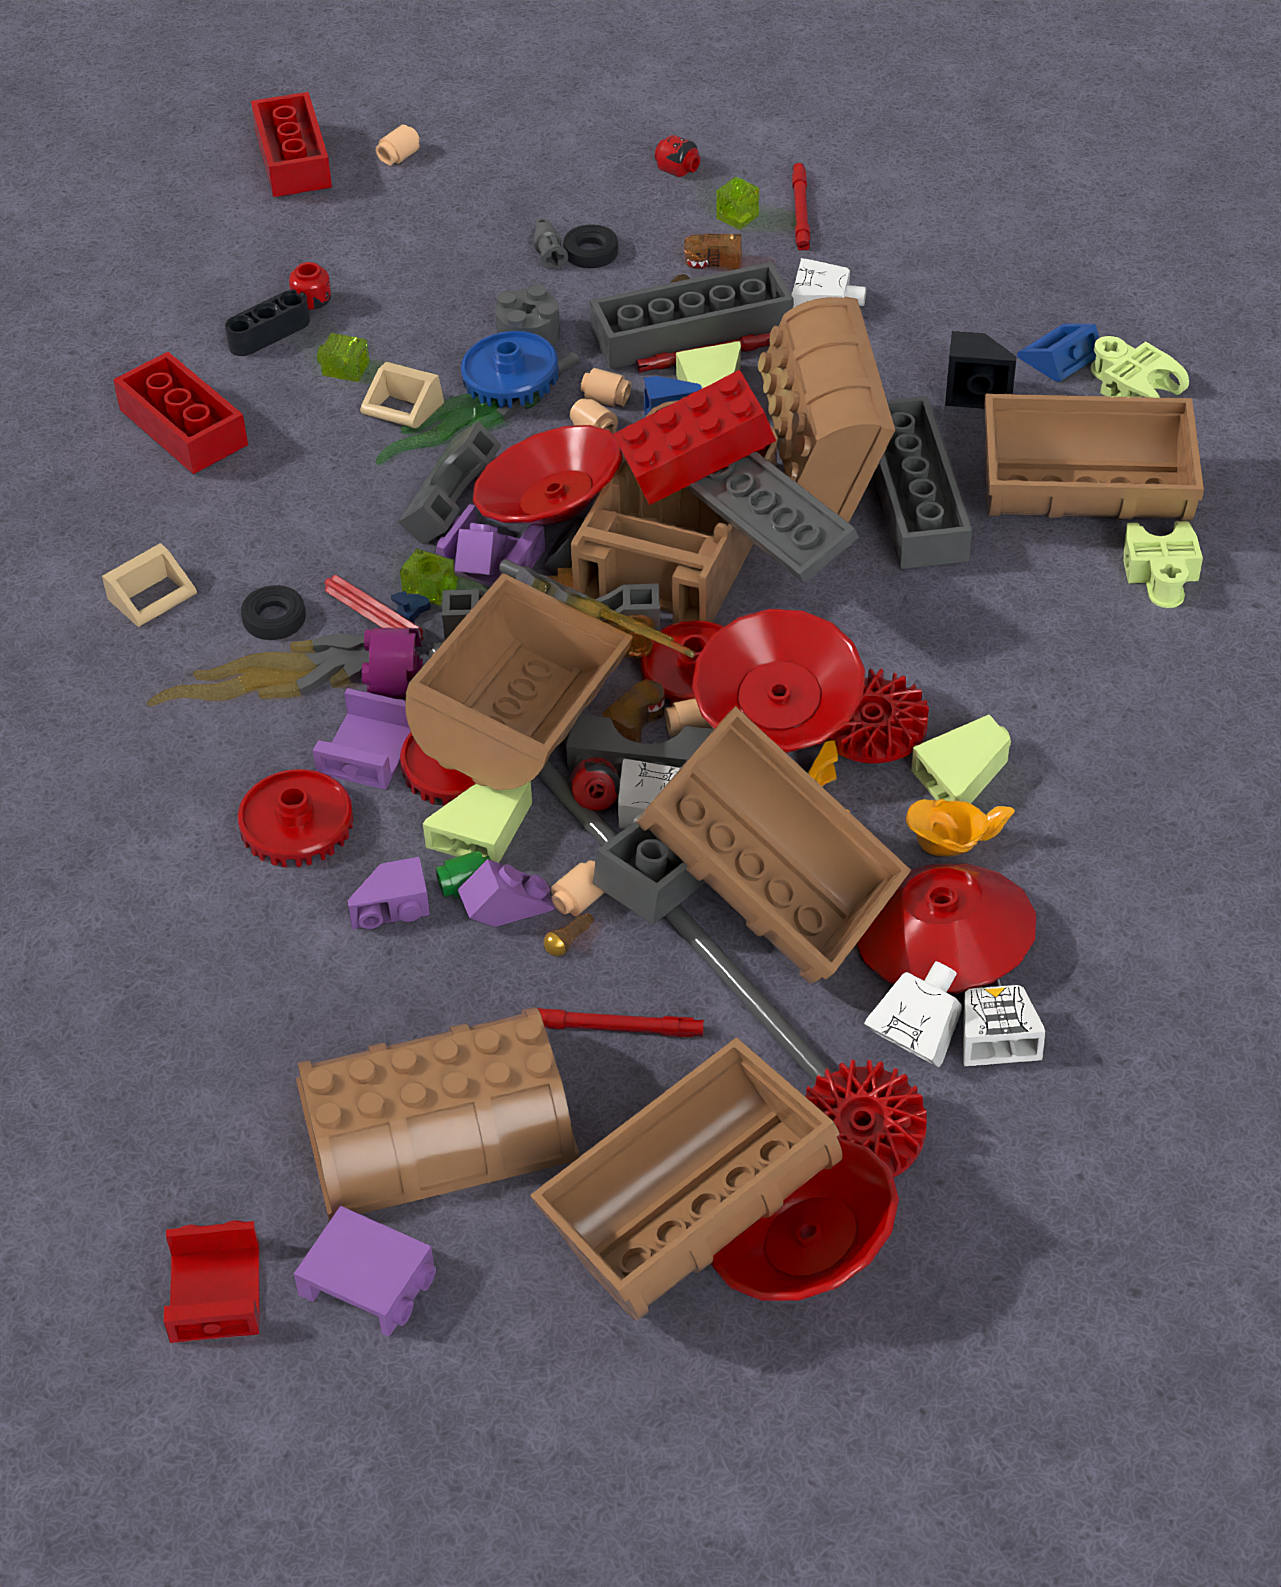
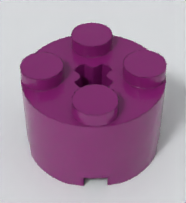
[362,628,423,701]

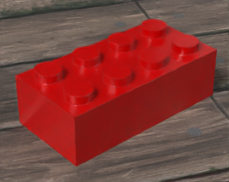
[251,92,332,197]
[113,352,248,474]
[614,370,776,505]

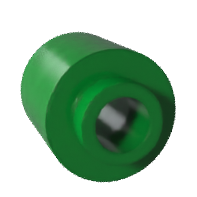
[435,850,491,898]

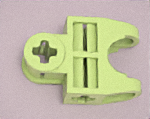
[1091,336,1189,398]
[1123,521,1203,608]

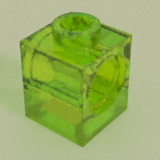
[716,176,759,230]
[317,333,370,382]
[400,548,458,606]

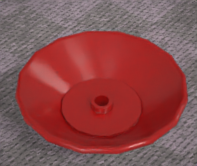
[473,425,622,525]
[692,609,865,753]
[856,863,1037,993]
[710,1137,899,1301]

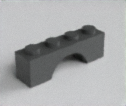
[398,421,501,544]
[566,715,714,778]

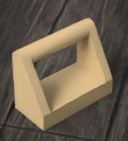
[360,362,444,429]
[102,543,197,627]

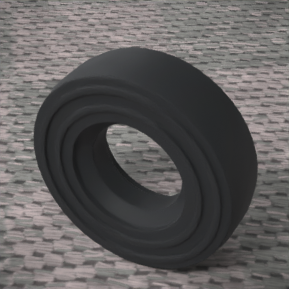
[563,224,619,268]
[544,516,585,576]
[241,585,306,640]

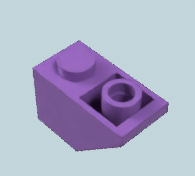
[455,523,507,576]
[347,857,430,929]
[458,859,556,927]

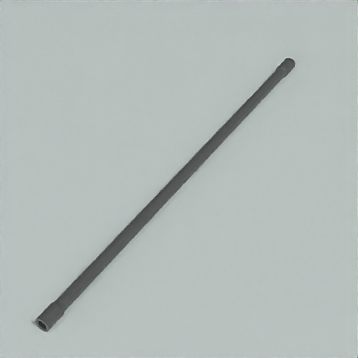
[427,642,834,1083]

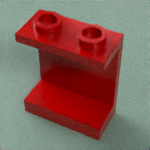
[164,1220,260,1343]

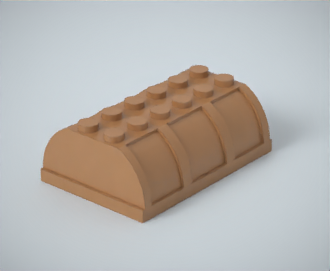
[758,296,895,523]
[985,394,1204,521]
[405,573,633,790]
[635,706,911,984]
[296,1007,579,1222]
[530,1037,842,1321]

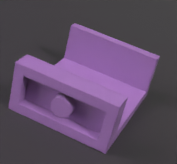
[436,504,545,586]
[313,688,411,790]
[294,1206,436,1337]

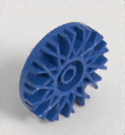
[461,331,559,408]

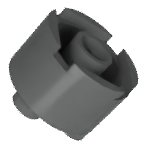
[495,284,561,347]

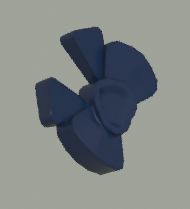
[391,591,431,622]

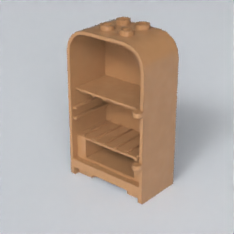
[571,401,778,624]

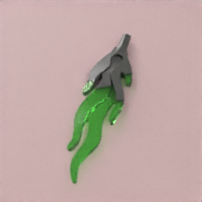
[376,352,579,465]

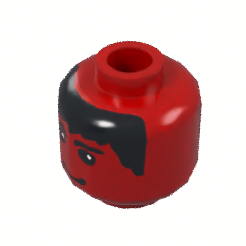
[655,135,700,177]
[289,262,332,310]
[570,757,620,811]

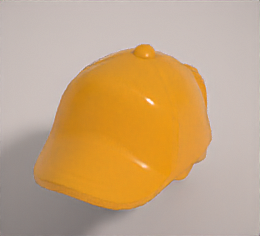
[906,799,1015,857]

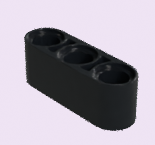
[225,289,310,356]

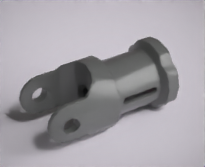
[533,218,568,269]

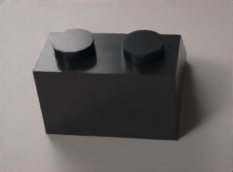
[945,331,1017,409]

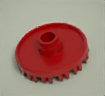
[641,620,724,707]
[824,669,929,764]
[400,732,476,806]
[238,769,354,867]
[805,1059,927,1178]

